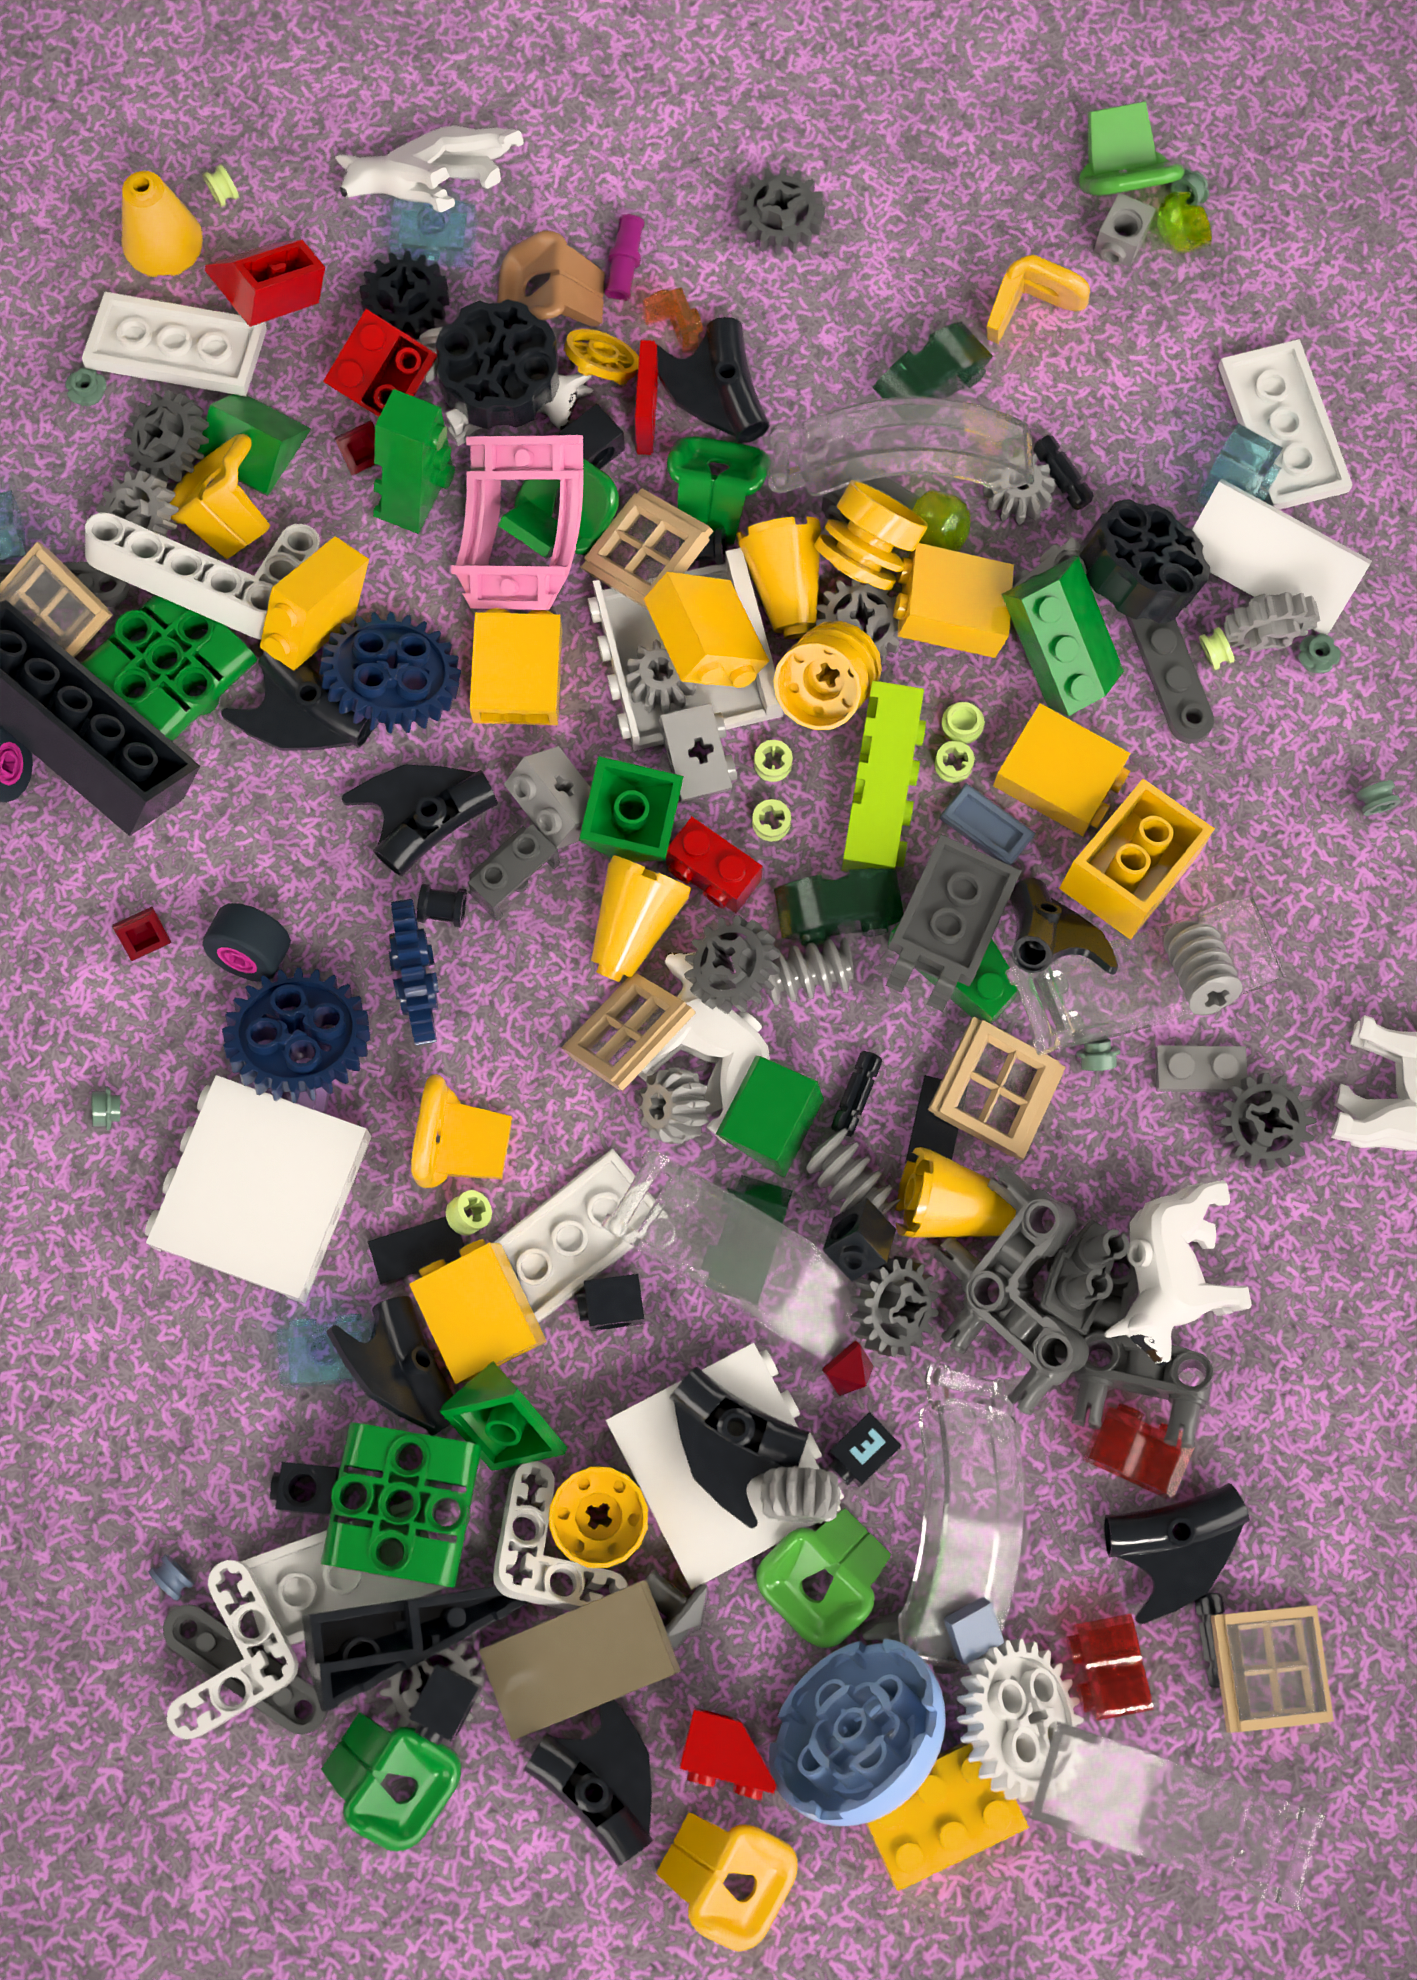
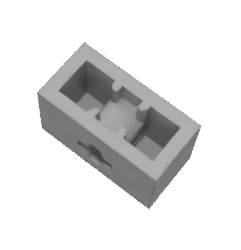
[659,703,737,803]
[504,746,591,849]

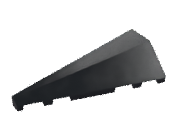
[302,1582,529,1712]

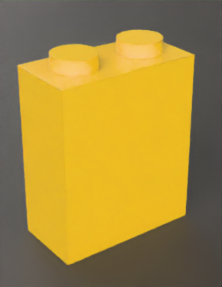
[260,536,369,671]
[893,543,1014,658]
[643,572,769,688]
[470,608,562,725]
[993,703,1131,836]
[409,1239,547,1384]

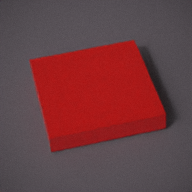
[635,340,658,455]

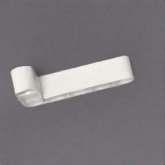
[85,513,320,639]

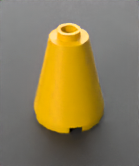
[121,171,203,277]
[737,516,821,639]
[591,855,692,983]
[895,1147,1017,1238]

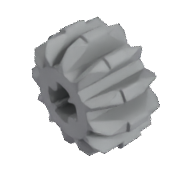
[983,450,1055,525]
[625,639,696,714]
[637,1067,712,1144]
[761,1467,840,1523]

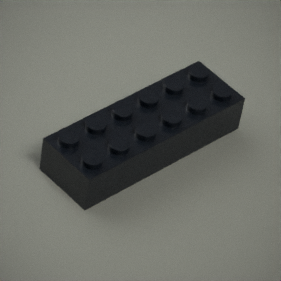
[0,600,200,836]

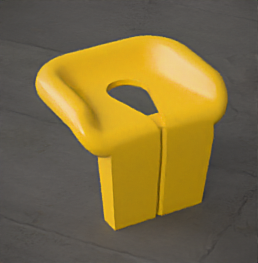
[987,254,1090,344]
[169,434,271,559]
[411,1074,513,1188]
[656,1812,798,1951]

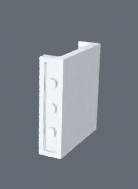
[587,548,783,751]
[145,1075,372,1304]
[606,1343,844,1591]

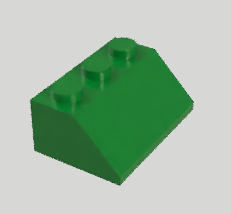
[1001,555,1124,716]

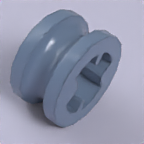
[148,1554,195,1601]

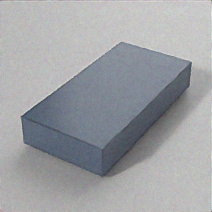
[939,783,1036,866]

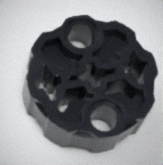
[435,299,559,429]
[1079,499,1210,624]

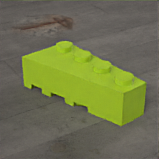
[841,680,926,879]

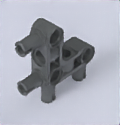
[934,1165,1089,1415]
[1047,1246,1213,1449]

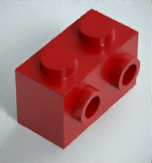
[666,816,763,913]

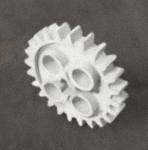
[957,1638,1084,1802]

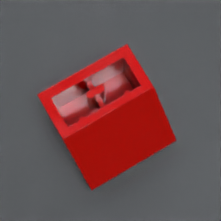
[205,239,325,327]
[323,309,438,417]
[679,1707,777,1800]

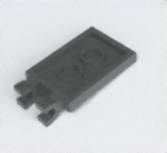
[885,834,1021,1012]

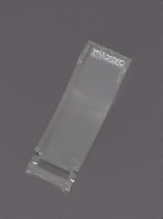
[768,397,1034,496]
[1005,897,1286,1055]
[601,1147,866,1365]
[898,1362,1024,1671]
[1029,1721,1327,1912]

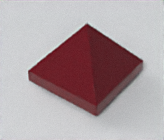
[334,420,375,476]
[112,906,172,962]
[822,1340,874,1396]

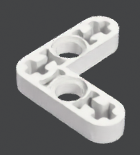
[493,1461,629,1611]
[167,1560,298,1739]

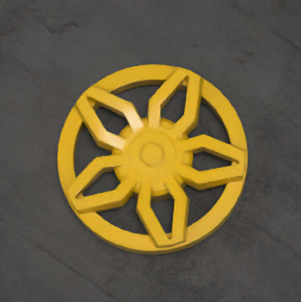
[563,329,639,385]

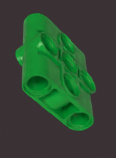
[81,594,257,742]
[320,1422,482,1588]

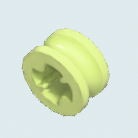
[203,164,239,208]
[1199,627,1235,671]
[754,740,793,782]
[934,741,975,783]
[752,799,791,842]
[446,1190,492,1235]

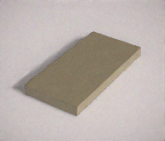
[479,1580,681,1741]

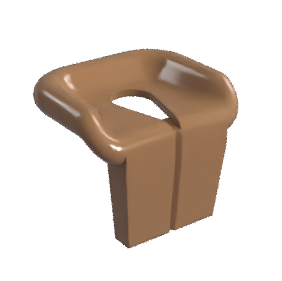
[497,230,605,326]

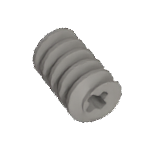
[1163,921,1242,1016]
[765,937,854,1006]
[806,1128,901,1215]

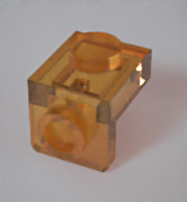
[643,287,703,353]

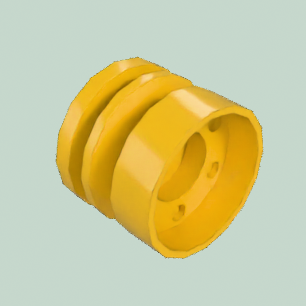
[814,480,928,590]
[773,621,882,730]
[549,1466,648,1568]

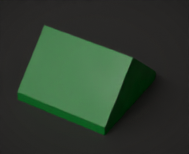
[197,394,311,496]
[579,756,684,862]
[716,1056,824,1178]
[440,1361,568,1471]

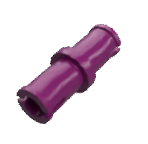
[604,214,645,301]

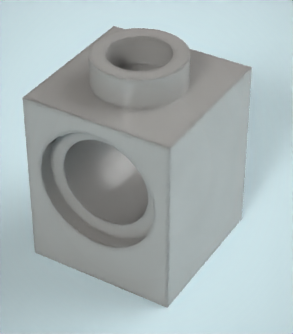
[1094,193,1156,268]

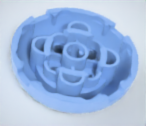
[769,1639,946,1826]

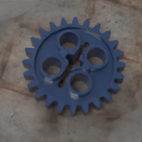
[319,612,461,733]
[388,899,439,1046]
[222,967,371,1103]

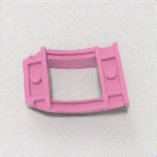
[451,435,583,610]

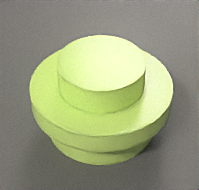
[941,702,985,744]

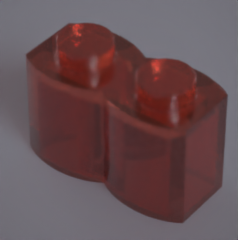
[1083,1403,1195,1499]
[1066,1613,1153,1721]

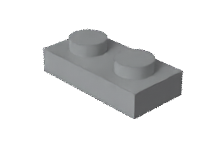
[1155,1045,1247,1093]

